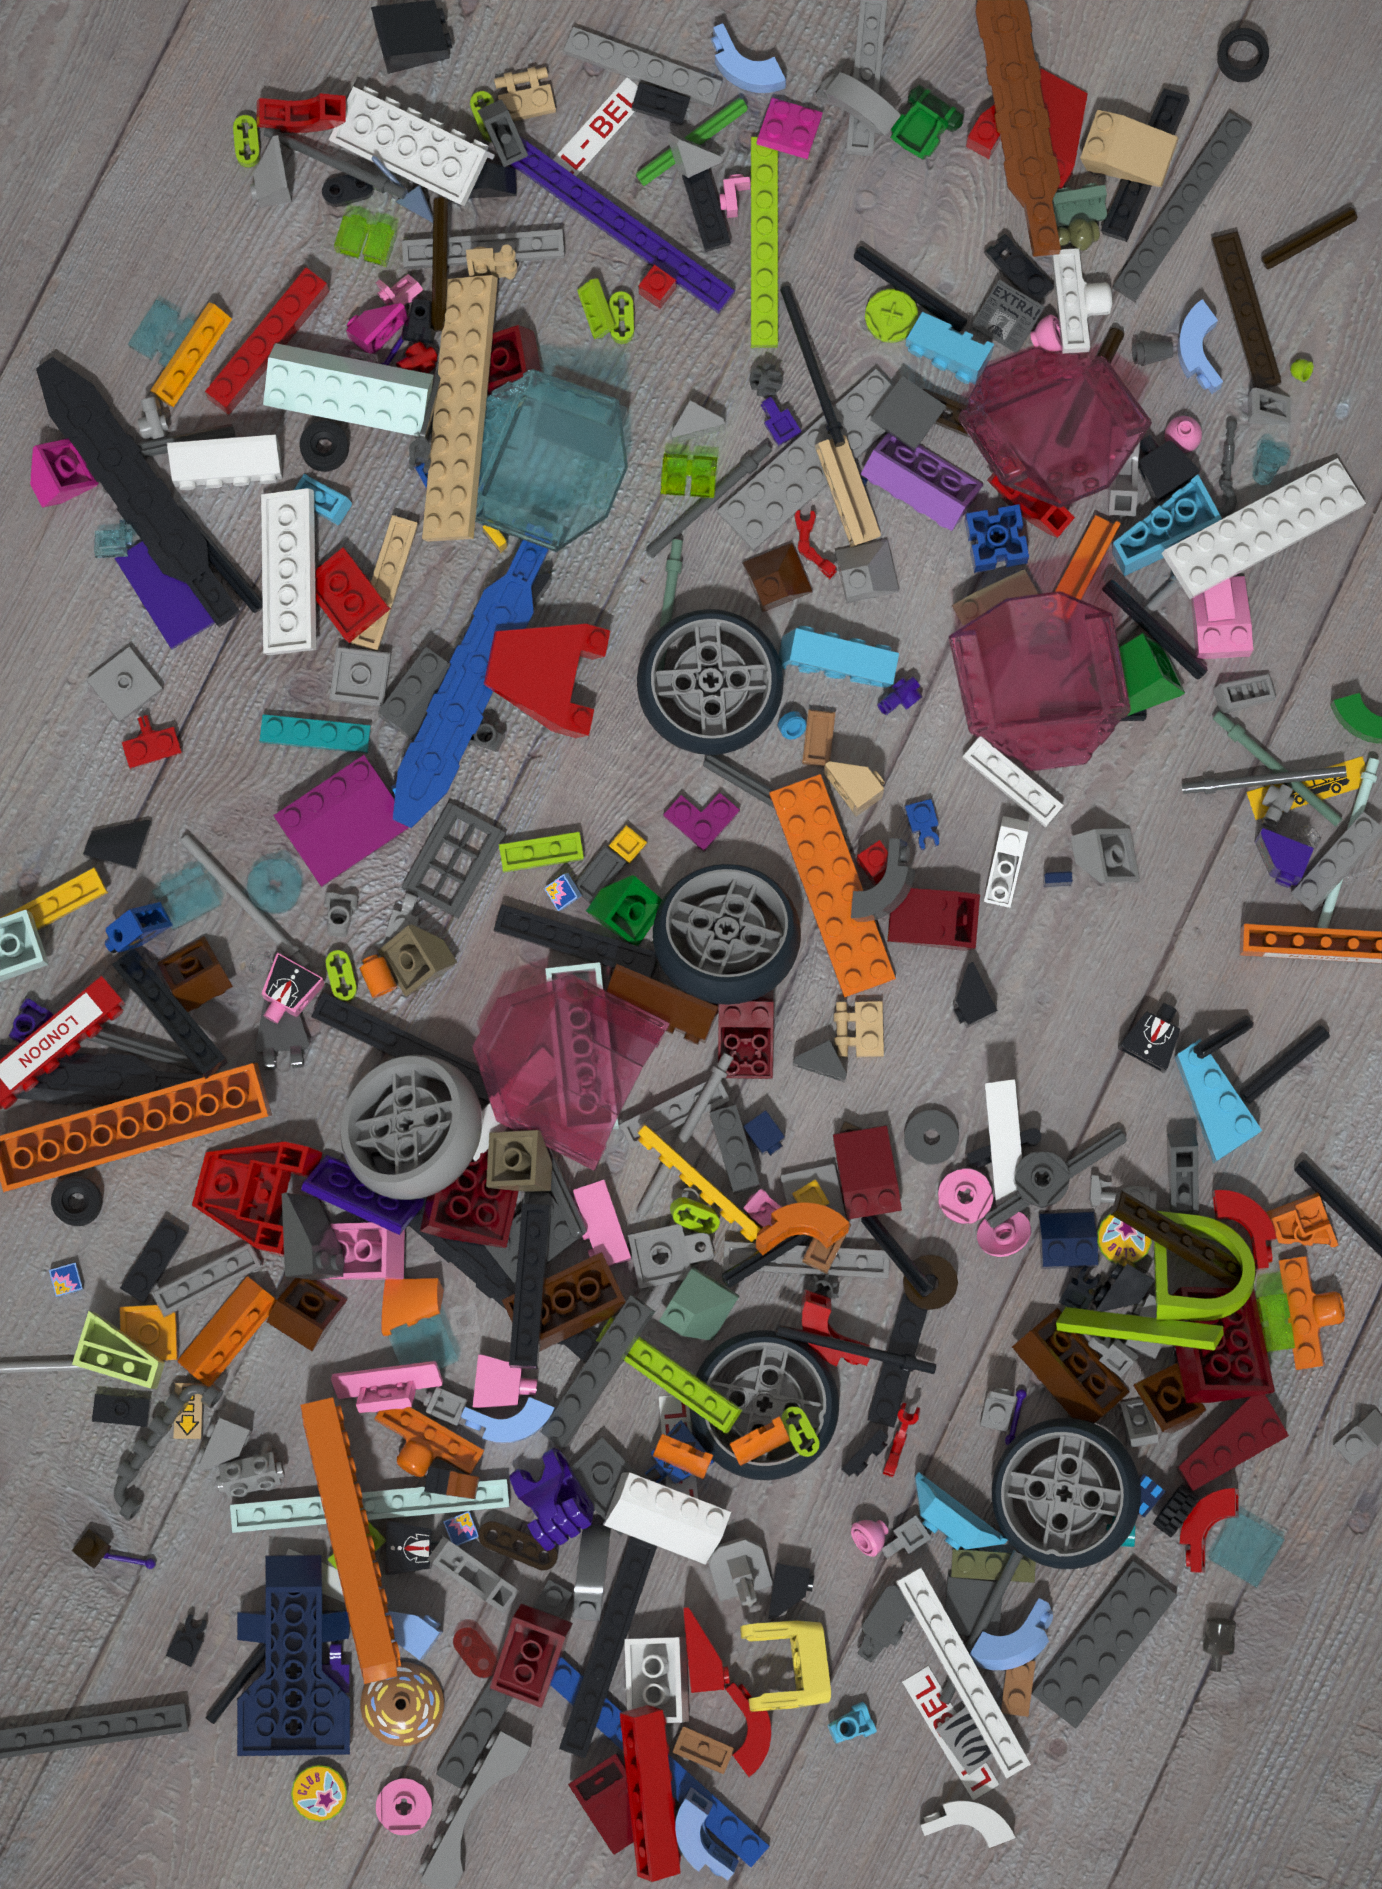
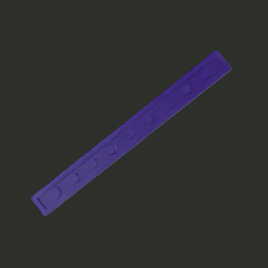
[510,137,735,314]

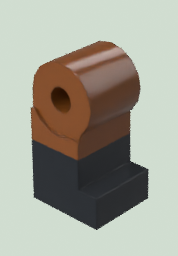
[424,1467,480,1499]

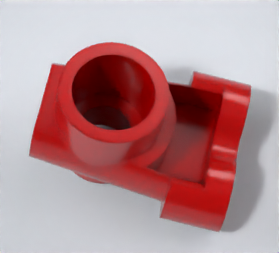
[396,342,437,374]

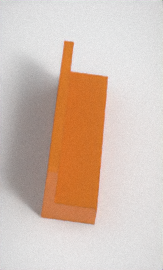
[1047,515,1121,623]
[177,1277,277,1387]

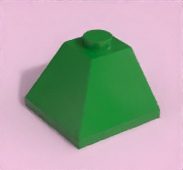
[586,875,662,946]

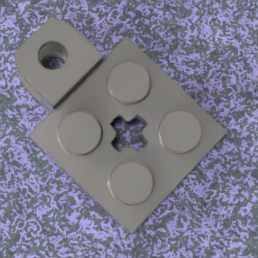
[628,1224,714,1289]

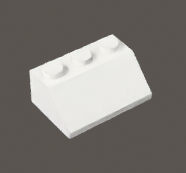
[624,1637,689,1723]

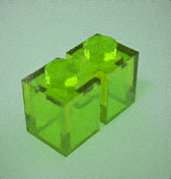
[334,215,396,268]
[660,453,718,498]
[1256,1293,1295,1353]

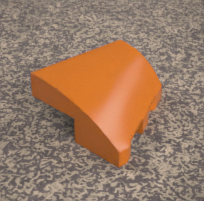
[1266,1192,1339,1247]
[381,1278,444,1336]
[730,1416,790,1466]
[653,1434,713,1480]

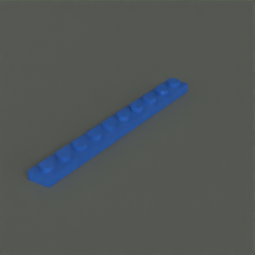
[551,1658,770,1867]

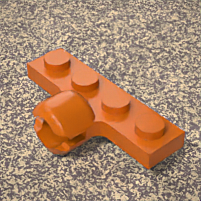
[1279,1256,1345,1370]
[375,1407,484,1477]

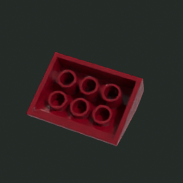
[420,1149,519,1248]
[1172,1287,1275,1403]

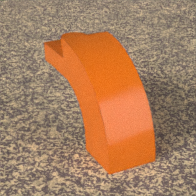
[756,1202,849,1256]

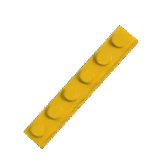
[637,1123,762,1242]

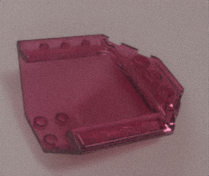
[958,347,1152,508]
[949,591,1131,771]
[472,974,670,1171]

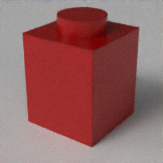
[638,264,676,309]

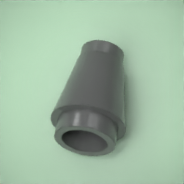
[1132,339,1173,366]

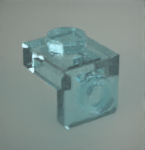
[94,519,133,558]

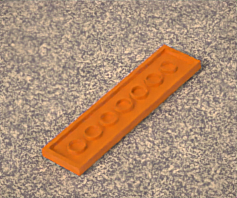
[769,774,896,998]

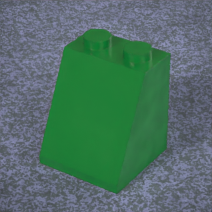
[1089,633,1185,719]

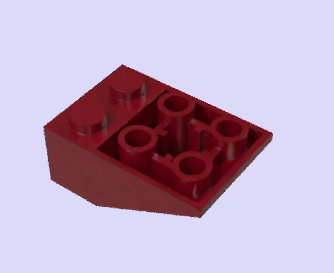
[887,888,980,951]
[718,990,774,1079]
[568,1753,634,1855]

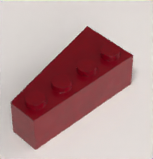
[1176,1394,1289,1491]

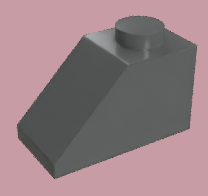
[477,99,528,167]

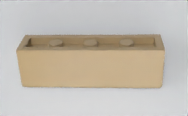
[814,435,881,547]

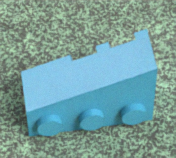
[905,312,994,385]

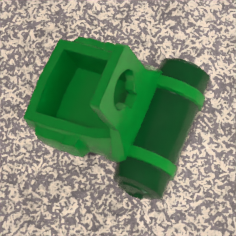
[890,84,964,160]

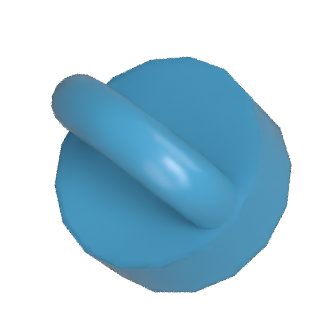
[777,711,807,740]

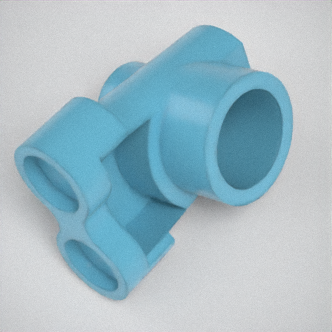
[827,1701,877,1744]

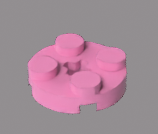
[938,1169,993,1224]
[376,1778,432,1835]

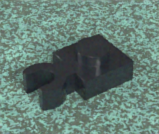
[1059,1266,1101,1309]
[166,1614,208,1667]

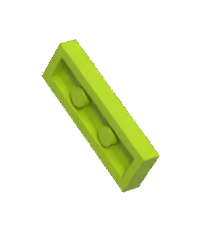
[499,832,584,873]

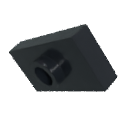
[92,1394,151,1427]

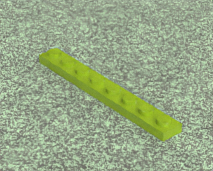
[751,137,778,348]

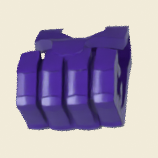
[509,1447,595,1551]

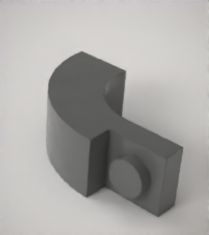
[851,838,916,922]
[572,1524,611,1621]

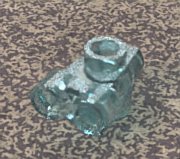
[1252,440,1291,485]

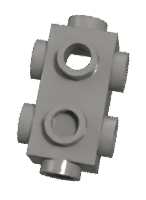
[216,1441,285,1497]

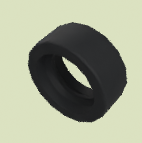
[1217,28,1269,82]

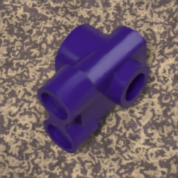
[877,677,923,715]
[9,998,54,1043]

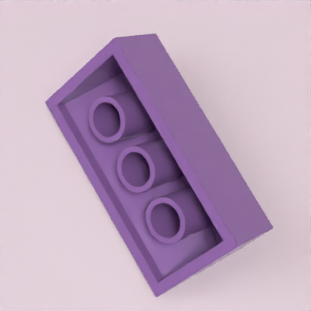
[860,433,984,531]

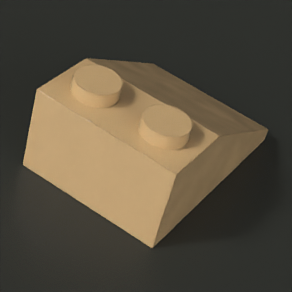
[1080,110,1179,188]

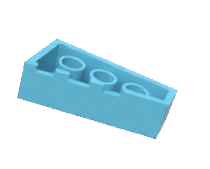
[1112,475,1222,576]
[778,626,899,688]
[1175,1039,1262,1164]

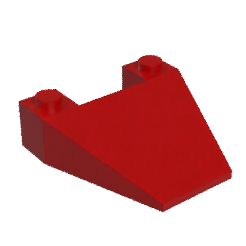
[966,68,1088,190]
[484,624,610,738]
[192,1141,323,1257]

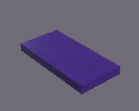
[114,541,215,650]
[301,1155,424,1235]

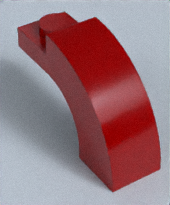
[257,93,346,133]
[987,460,1075,538]
[1212,1190,1276,1271]
[801,1290,870,1366]
[1179,1488,1239,1573]
[725,1682,771,1777]

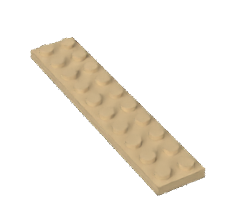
[422,275,498,542]

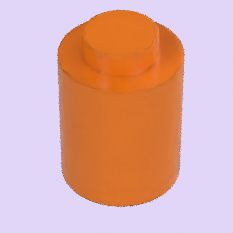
[359,954,397,998]

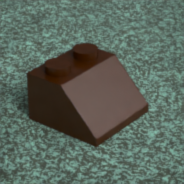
[157,936,233,1012]
[266,1278,347,1351]

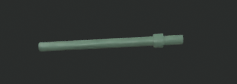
[657,539,683,700]
[1213,711,1343,827]

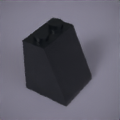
[371,0,453,74]

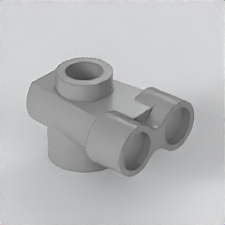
[138,397,170,439]
[1262,784,1295,831]
[324,892,358,937]

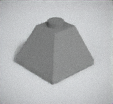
[250,135,292,208]
[835,540,899,604]
[1071,828,1140,883]

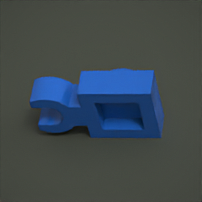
[905,799,939,850]

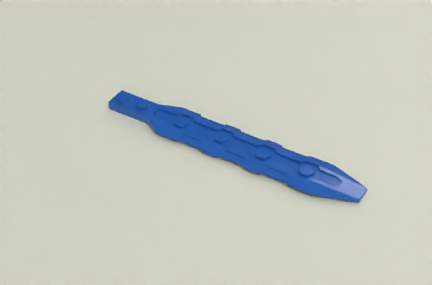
[393,526,554,828]

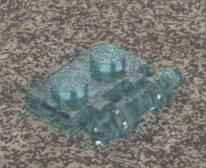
[128,300,195,368]
[151,865,221,931]

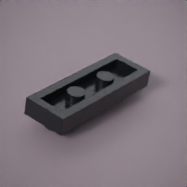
[682,169,731,252]
[120,1218,188,1303]

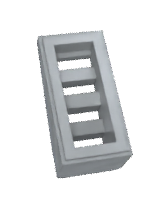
[1214,673,1277,714]

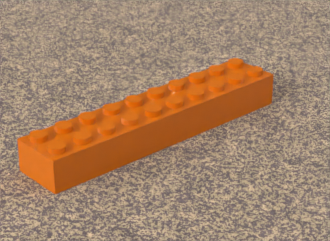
[0,1063,272,1192]
[300,1397,401,1684]

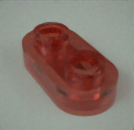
[453,1627,498,1678]

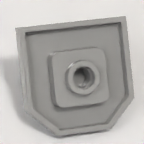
[708,1537,773,1607]

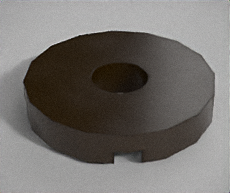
[903,1255,958,1310]

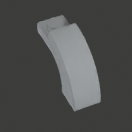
[815,72,901,136]
[1108,423,1141,516]
[427,1536,520,1614]

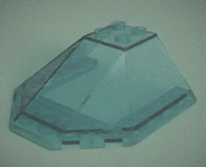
[475,369,628,552]

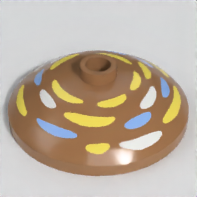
[360,1662,444,1746]

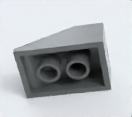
[282,1193,344,1280]

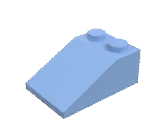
[385,1610,443,1660]

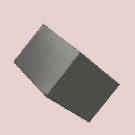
[793,1040,847,1083]

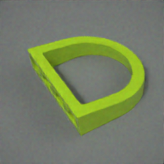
[1154,1211,1255,1321]

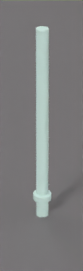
[1317,758,1379,928]

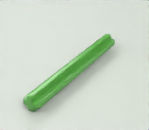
[636,98,748,186]

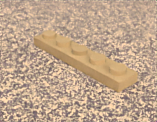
[352,515,418,651]

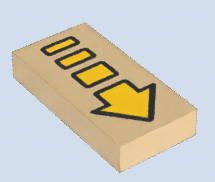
[173,1383,203,1439]

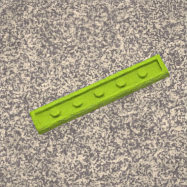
[1056,1307,1224,1350]
[596,1317,742,1433]

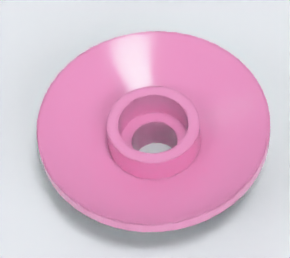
[977,1212,1031,1257]

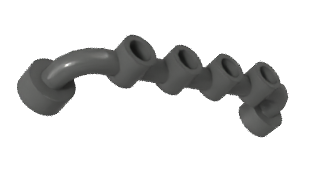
[114,1383,224,1521]

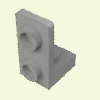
[980,1387,1017,1432]

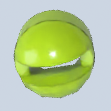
[1290,358,1314,382]

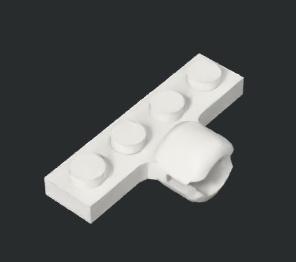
[1052,248,1112,354]

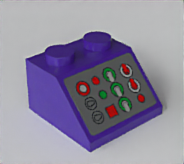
[1255,828,1314,888]

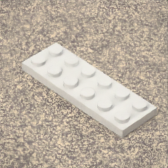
[261,488,316,655]

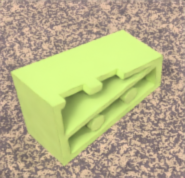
[72,1311,165,1389]

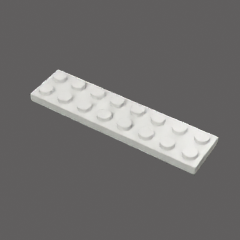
[1161,458,1366,599]

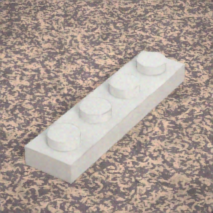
[962,736,1064,828]

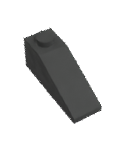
[1167,1133,1199,1216]

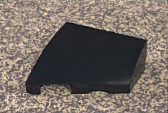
[83,820,152,870]

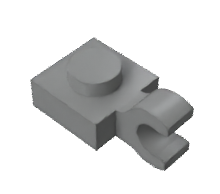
[385,893,420,938]
[1088,1335,1138,1378]
[881,1516,932,1558]

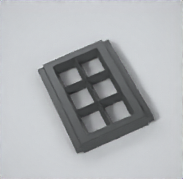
[401,803,506,919]

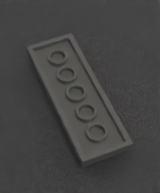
[1031,1561,1177,1729]

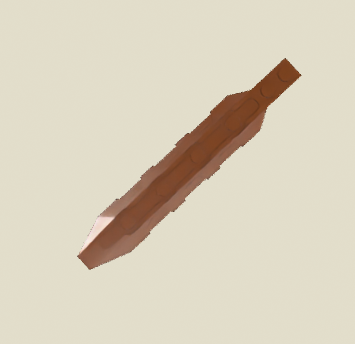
[975,0,1061,257]

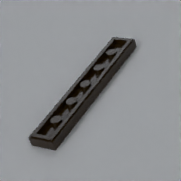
[1211,231,1282,389]
[1111,1190,1257,1289]

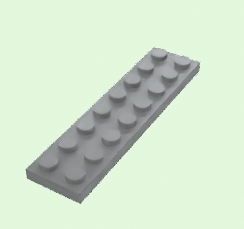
[717,369,894,552]

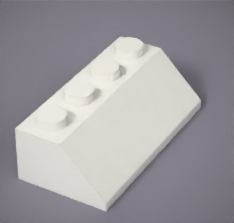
[167,435,283,490]
[603,1472,731,1564]

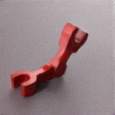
[795,510,837,579]
[883,1402,920,1478]

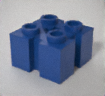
[964,504,1029,573]

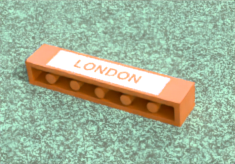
[1240,924,1382,963]

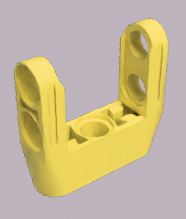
[740,1621,831,1711]

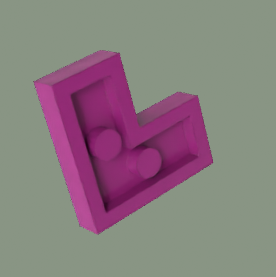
[663,792,740,852]

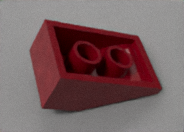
[487,325,543,395]
[832,1125,902,1220]
[490,1603,573,1708]

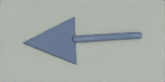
[371,156,433,223]

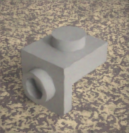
[423,1387,468,1426]

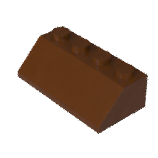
[604,964,718,1045]
[502,1252,626,1352]
[1012,1308,1130,1423]

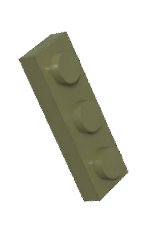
[951,1549,1036,1583]

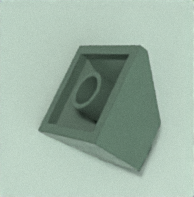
[659,1267,739,1341]

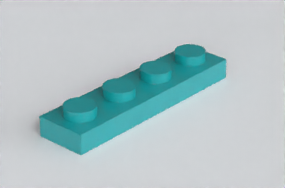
[259,714,371,754]

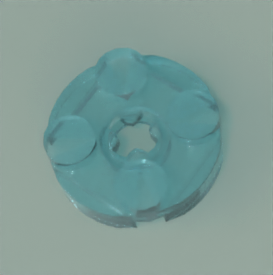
[247,859,302,914]

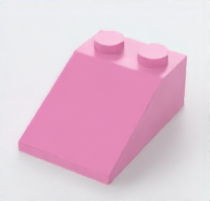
[1191,576,1253,660]
[321,1222,405,1280]

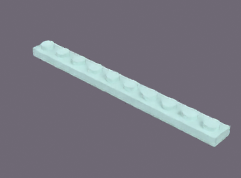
[230,1479,510,1533]

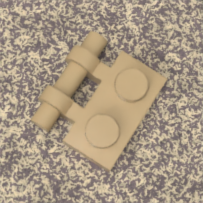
[494,67,556,122]
[466,244,518,280]
[833,1001,884,1058]

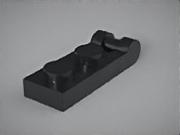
[984,234,1055,303]
[965,1128,1042,1168]

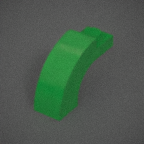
[1330,693,1382,744]

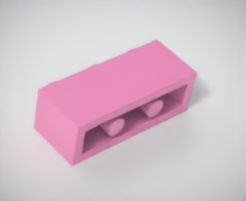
[573,1180,631,1267]

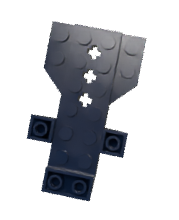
[237,1555,350,1756]

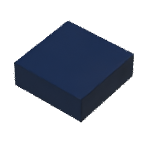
[1043,871,1073,887]

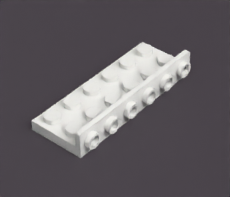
[329,86,495,206]

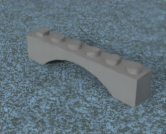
[419,1731,531,1889]

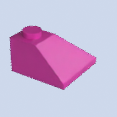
[346,303,408,358]
[30,439,99,508]

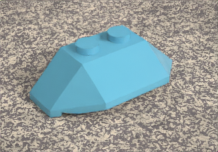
[914,1472,1008,1551]

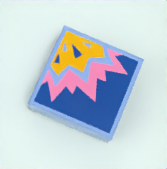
[544,873,582,911]
[49,1263,84,1297]
[443,1511,478,1546]

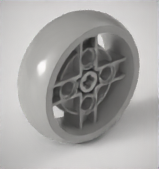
[340,1055,482,1200]

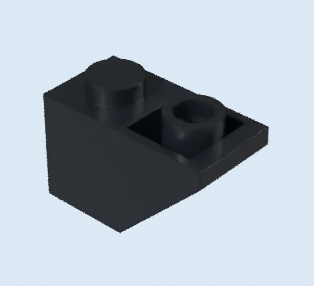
[1093,1256,1154,1312]

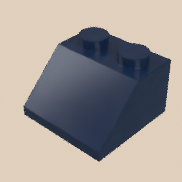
[1038,1212,1098,1269]

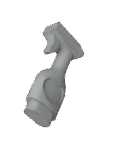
[1089,1175,1157,1210]

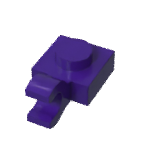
[761,397,802,447]
[322,1644,350,1693]

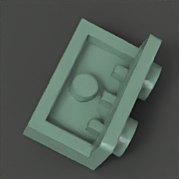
[1052,183,1107,228]

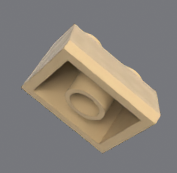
[824,761,885,817]

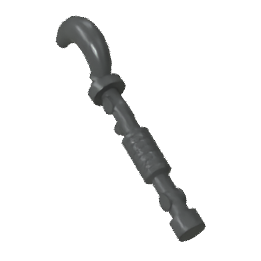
[1217,421,1237,516]

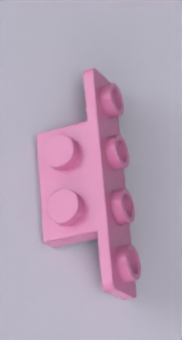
[331,1361,443,1413]

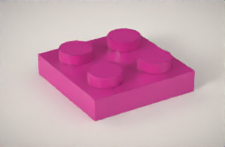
[757,98,823,159]

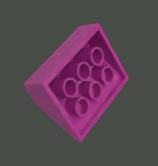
[273,755,409,887]

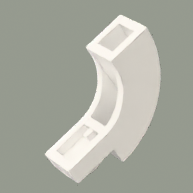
[920,1800,1015,1848]

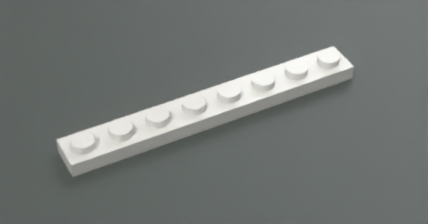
[896,1567,1031,1779]

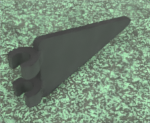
[409,369,441,473]
[255,954,309,1070]

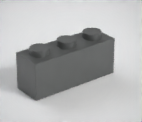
[710,1105,760,1194]

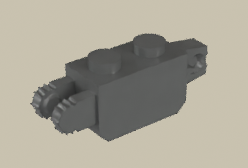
[857,1586,915,1662]

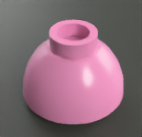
[1030,314,1062,351]
[1165,416,1202,453]
[851,1520,888,1557]

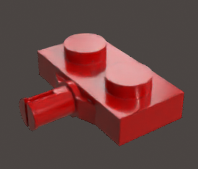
[121,715,182,769]

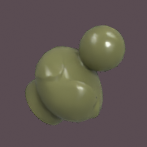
[1057,218,1100,251]

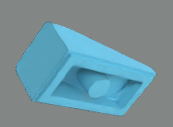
[294,474,352,525]

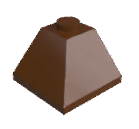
[742,543,813,612]
[1133,1363,1206,1434]

